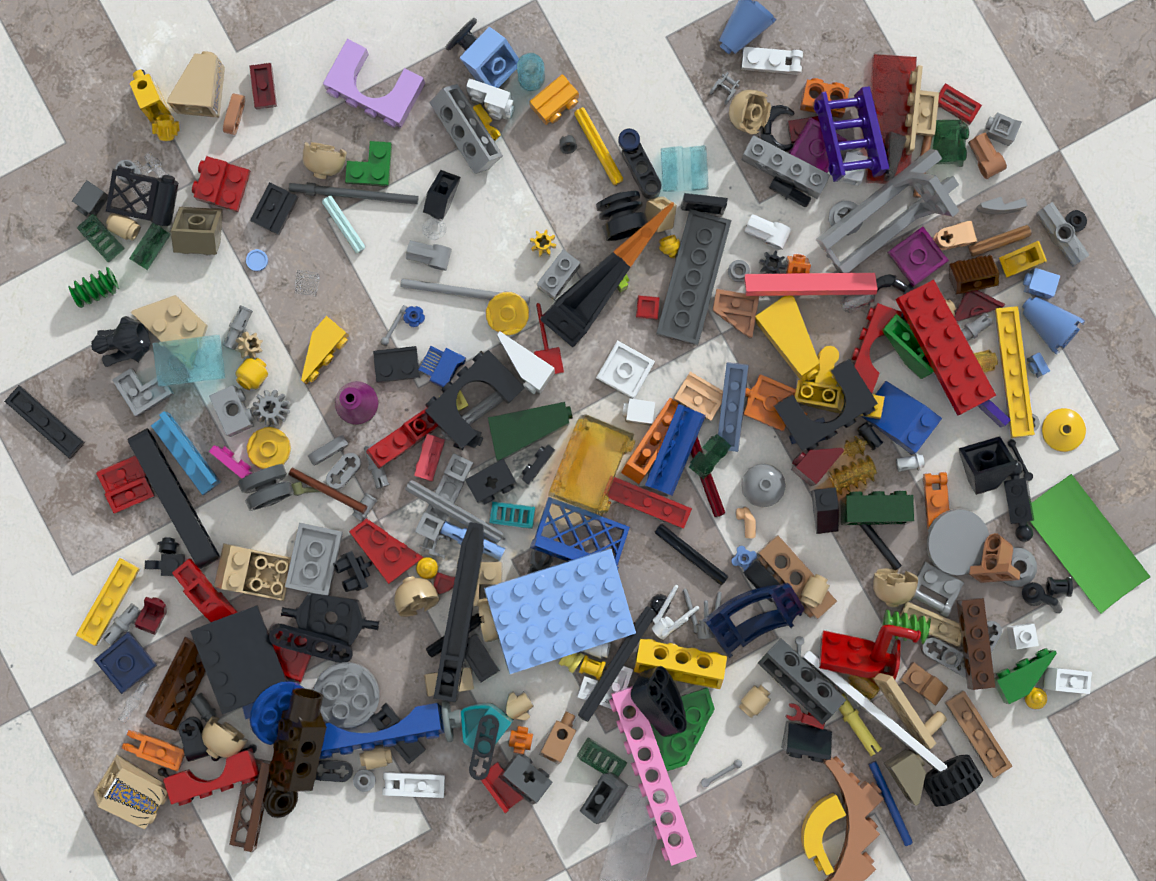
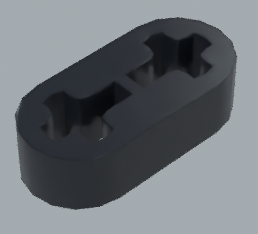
[315,760,353,782]

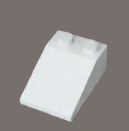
[497,331,555,394]

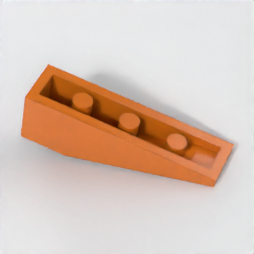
[621,398,681,484]

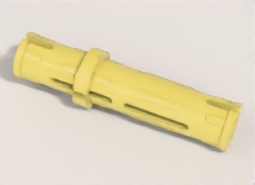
[839,693,882,757]

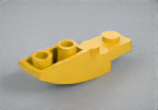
[795,380,885,419]

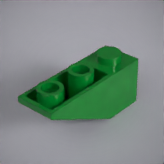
[994,648,1057,704]

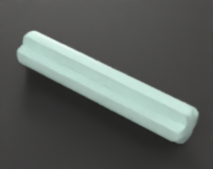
[322,196,365,253]

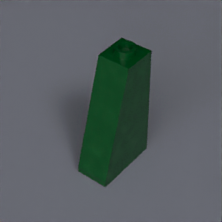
[488,402,573,462]

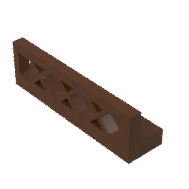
[145,637,206,731]
[229,758,271,852]

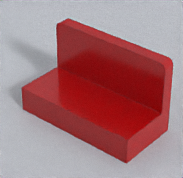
[481,762,523,814]

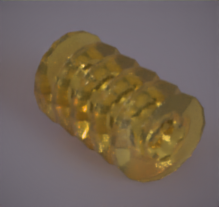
[827,455,877,496]

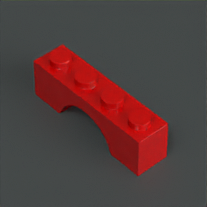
[851,303,902,393]
[163,748,260,806]

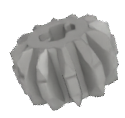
[253,390,290,427]

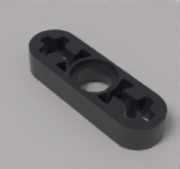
[469,714,499,780]

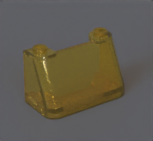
[548,414,635,516]

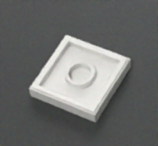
[596,340,655,399]

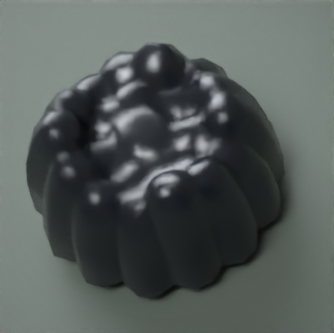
[650,594,671,614]

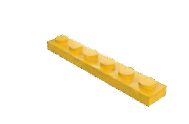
[995,306,1035,438]

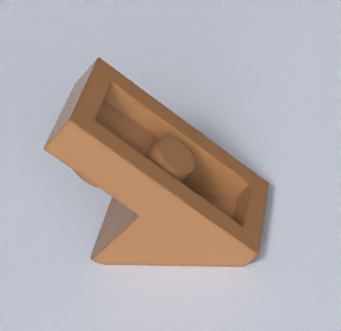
[900,662,948,706]

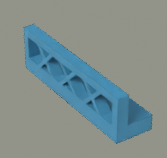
[151,411,221,495]

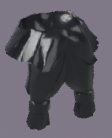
[91,316,151,367]

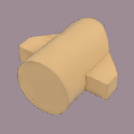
[505,691,534,720]

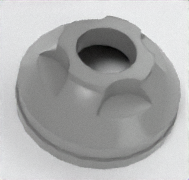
[1003,547,1037,587]

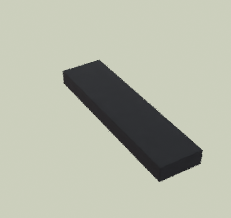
[4,385,85,459]

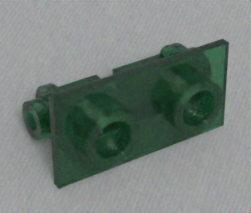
[129,223,171,270]
[689,434,731,480]

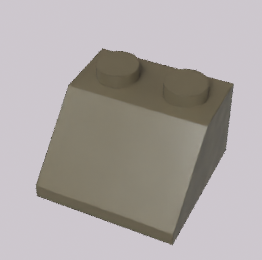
[171,207,223,255]
[884,749,926,806]

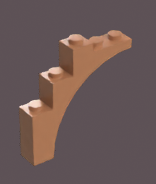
[824,756,884,881]

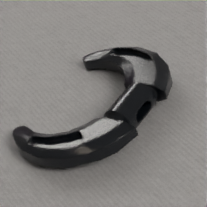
[760,105,795,152]
[870,274,914,317]

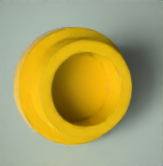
[659,235,680,258]
[416,557,438,579]
[1024,687,1047,709]

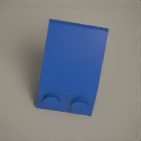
[861,381,942,455]

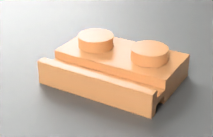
[674,372,723,421]

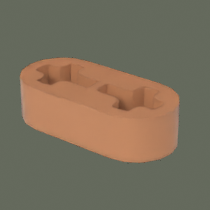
[223,93,245,135]

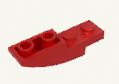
[366,408,439,469]
[172,558,238,622]

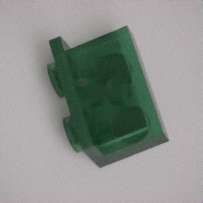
[933,119,969,167]

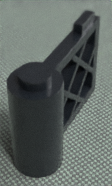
[106,166,179,226]

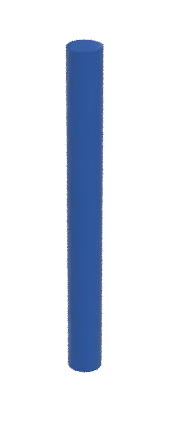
[868,761,913,846]

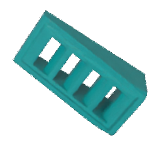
[489,501,536,529]

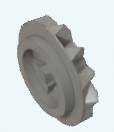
[828,201,863,235]

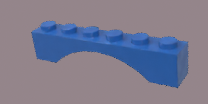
[320,703,444,759]

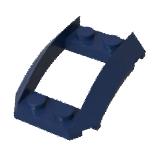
[703,583,805,658]

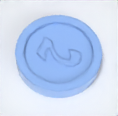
[246,249,268,271]

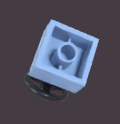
[445,18,522,88]

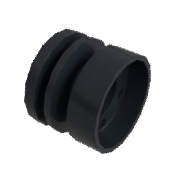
[596,191,648,241]

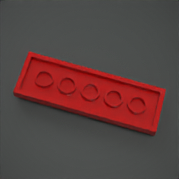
[895,280,996,416]

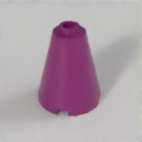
[335,381,379,425]

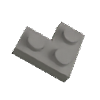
[112,368,174,417]

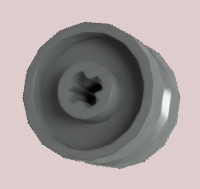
[238,464,295,511]

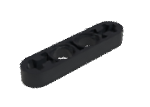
[269,623,353,663]

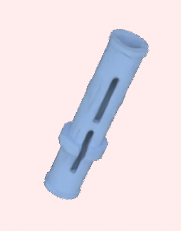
[440,521,505,561]

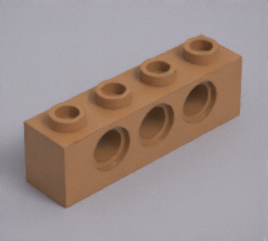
[757,535,837,619]

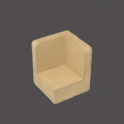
[645,196,677,233]

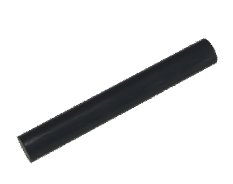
[859,524,902,571]

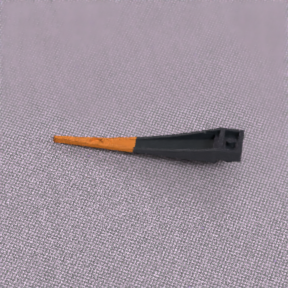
[540,202,674,348]

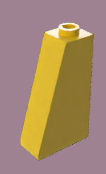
[755,296,820,383]

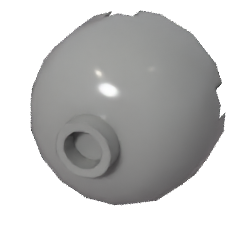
[741,464,786,507]

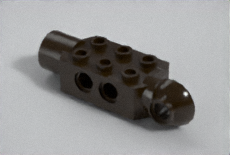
[264,688,327,818]

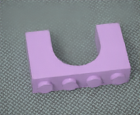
[323,39,425,128]

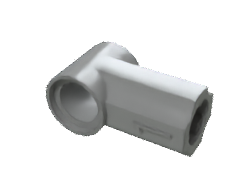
[406,240,452,271]

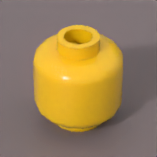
[235,358,268,391]

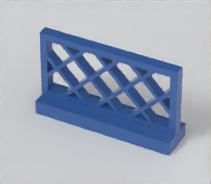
[530,497,630,570]

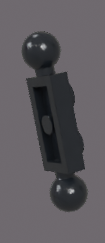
[1004,460,1034,542]

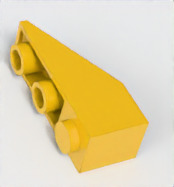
[301,316,349,384]

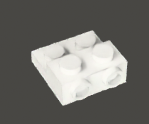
[466,78,514,120]

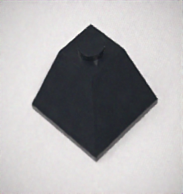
[959,436,1017,495]

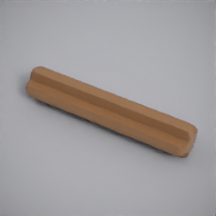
[968,225,1032,257]

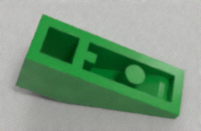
[882,314,934,379]

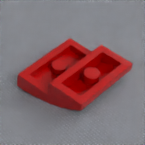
[96,455,155,513]

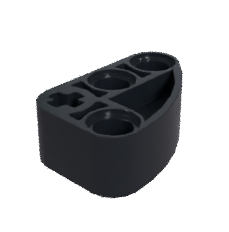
[631,666,687,737]

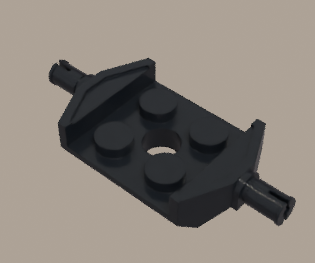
[281,593,380,645]

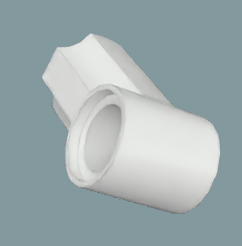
[744,214,791,250]

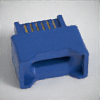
[418,346,466,388]

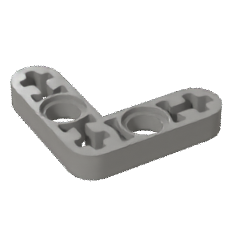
[921,621,1002,678]

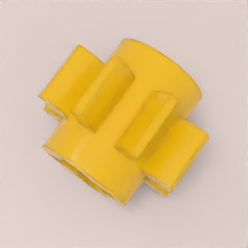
[152,114,180,141]
[530,229,556,257]

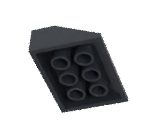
[190,605,287,715]

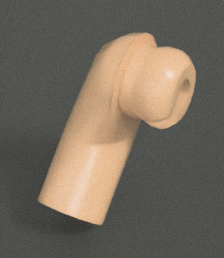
[736,507,756,538]

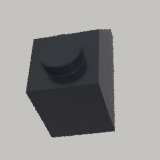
[423,170,461,220]
[811,487,839,534]

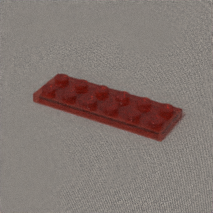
[866,54,917,184]

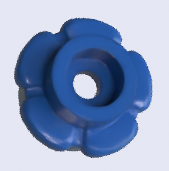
[403,306,425,327]

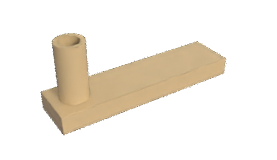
[874,673,947,749]

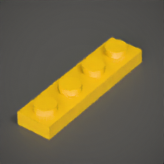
[76,558,140,646]

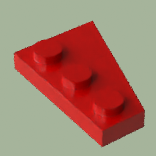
[349,518,424,584]

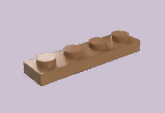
[945,691,1013,778]

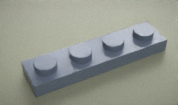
[716,362,749,452]

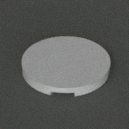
[926,509,989,575]
[314,662,380,729]

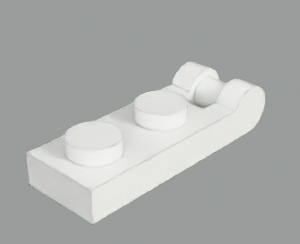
[741,47,803,75]
[382,772,445,798]

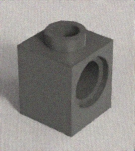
[72,180,108,217]

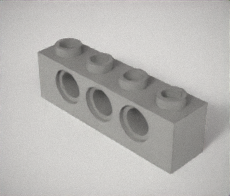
[429,84,503,174]
[741,135,830,199]

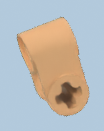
[933,221,977,251]

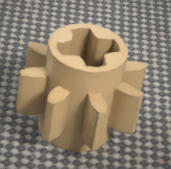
[235,332,263,359]

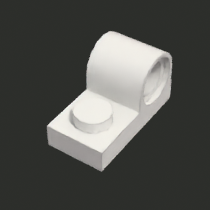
[1043,667,1092,694]

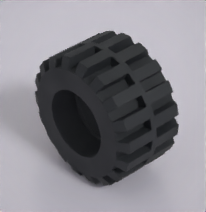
[923,754,983,807]

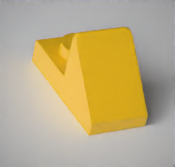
[999,241,1047,278]

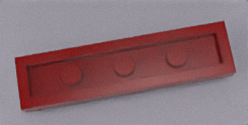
[603,476,692,529]

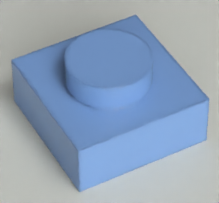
[1027,352,1050,378]

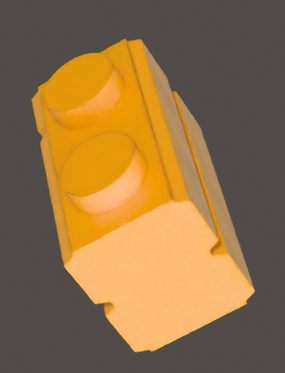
[529,74,579,125]

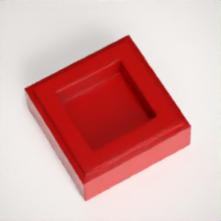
[636,295,660,320]

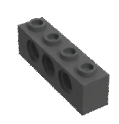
[758,638,846,725]

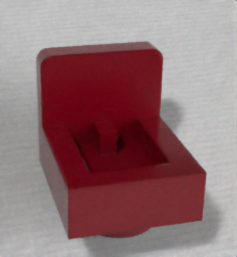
[135,597,167,635]

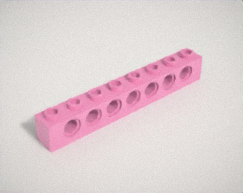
[609,686,697,866]

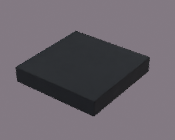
[681,193,728,215]

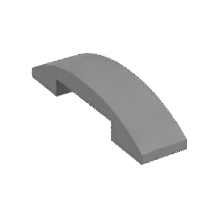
[415,453,473,541]

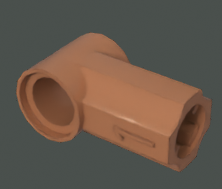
[968,132,1007,179]

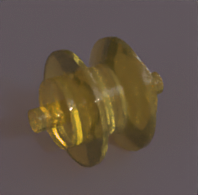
[843,436,868,460]

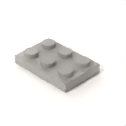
[285,523,343,595]

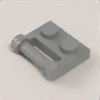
[912,562,964,617]

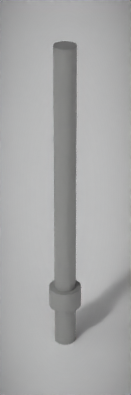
[401,279,530,305]

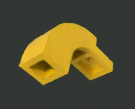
[801,792,846,876]

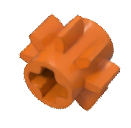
[509,726,533,754]

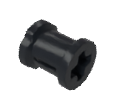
[1046,577,1073,597]

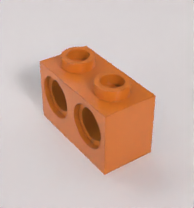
[800,78,850,118]

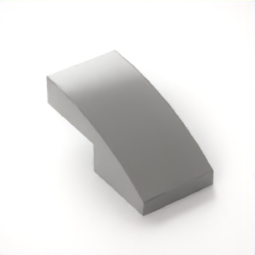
[976,197,1028,214]

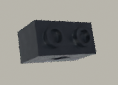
[465,459,517,505]

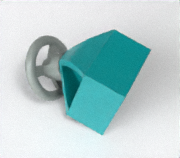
[441,700,514,759]

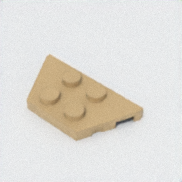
[131,295,208,370]

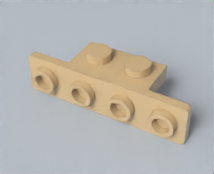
[903,65,939,155]

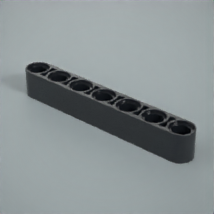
[128,428,220,569]

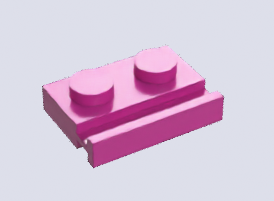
[209,445,253,479]

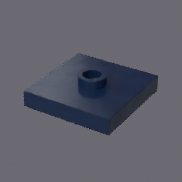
[94,632,157,694]

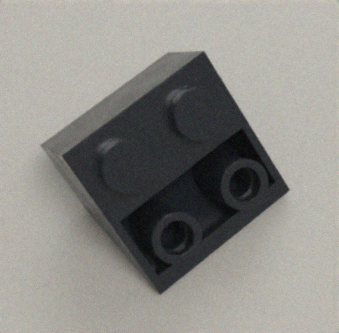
[781,721,832,763]

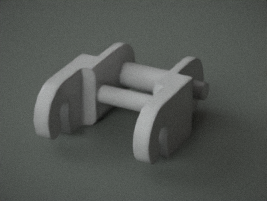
[709,72,740,105]
[419,534,452,559]

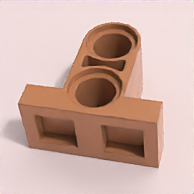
[969,533,1020,583]

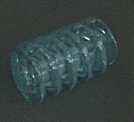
[517,53,545,91]

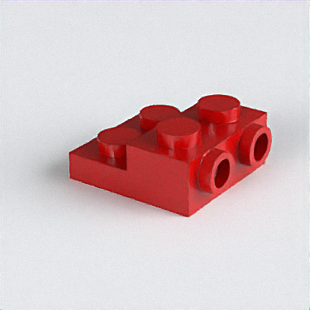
[192,156,251,212]

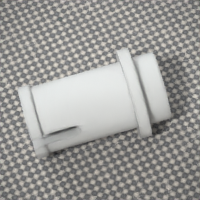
[896,453,925,472]

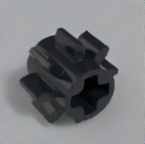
[759,250,786,274]

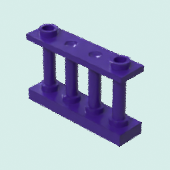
[814,86,890,182]

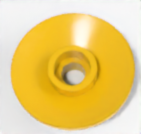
[1042,408,1086,452]

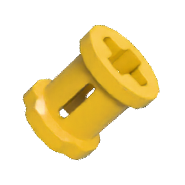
[579,655,606,680]

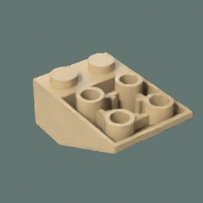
[214,543,291,601]

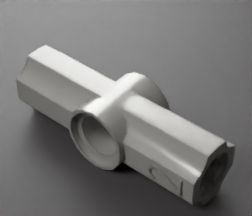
[1035,202,1089,267]

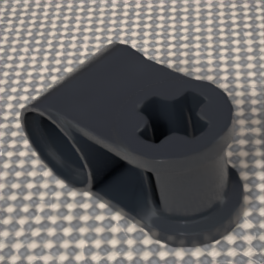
[179,716,210,762]

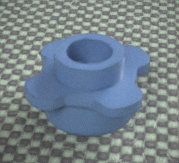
[731,546,757,571]

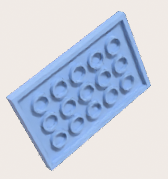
[484,548,636,674]

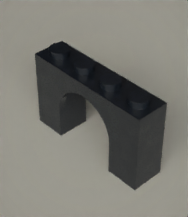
[424,350,525,449]
[773,359,878,451]

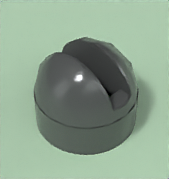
[559,135,577,154]

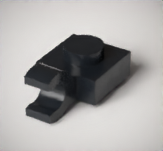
[145,554,185,576]

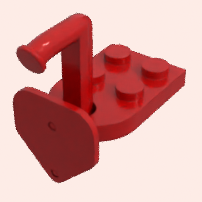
[819,624,921,680]

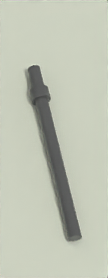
[289,182,419,204]

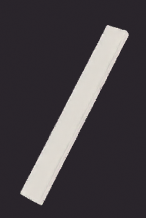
[802,651,947,773]

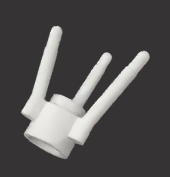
[652,585,699,640]

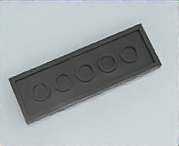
[656,209,732,346]

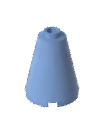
[719,0,777,54]
[1022,297,1085,355]

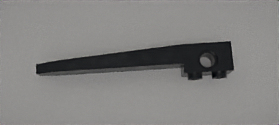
[433,522,484,702]

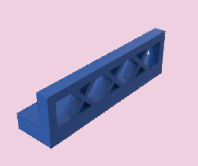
[645,404,706,496]

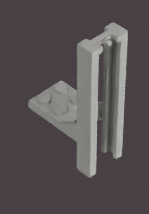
[816,149,959,273]

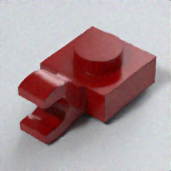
[785,703,825,729]

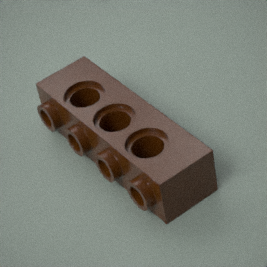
[957,598,996,690]

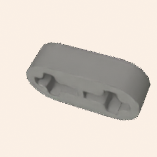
[308,435,349,466]
[326,453,361,489]

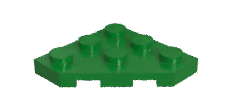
[650,687,715,771]

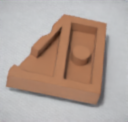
[712,289,759,338]

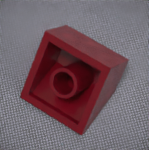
[791,447,845,486]

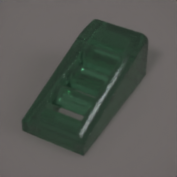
[77,214,125,263]
[577,737,627,777]

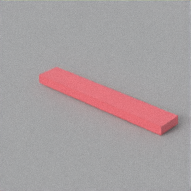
[744,273,878,296]

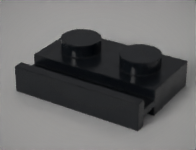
[250,182,299,235]
[373,346,420,383]

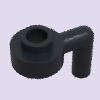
[1022,582,1063,613]

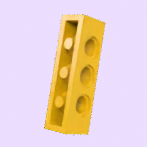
[634,639,727,689]

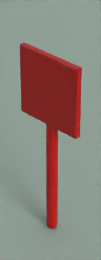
[534,303,564,374]

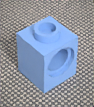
[1023,268,1060,300]

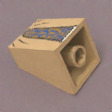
[167,51,225,118]
[93,755,168,829]

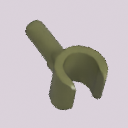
[291,482,320,496]

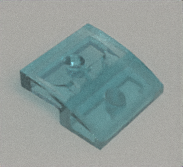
[661,145,709,192]

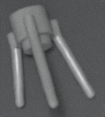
[683,589,722,639]

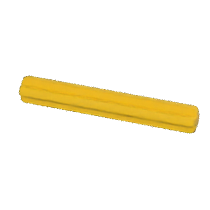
[574,107,623,186]

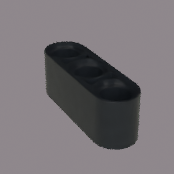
[622,143,662,200]

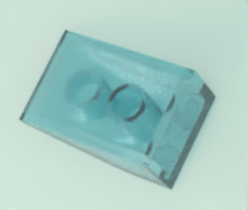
[152,335,225,387]

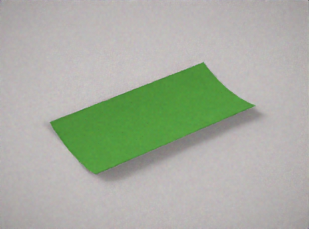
[1030,474,1151,614]

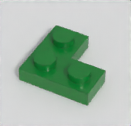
[345,141,392,186]

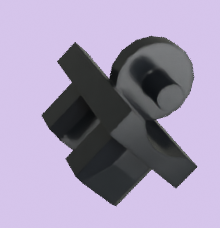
[333,551,372,592]

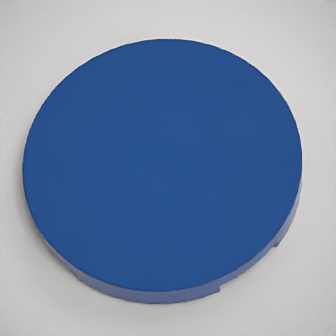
[250,681,304,745]

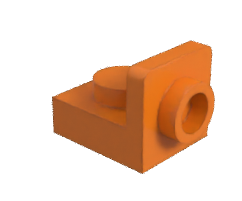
[786,254,811,274]

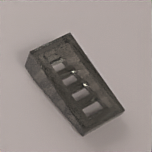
[884,132,907,182]

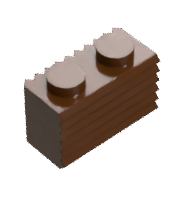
[949,254,1000,295]

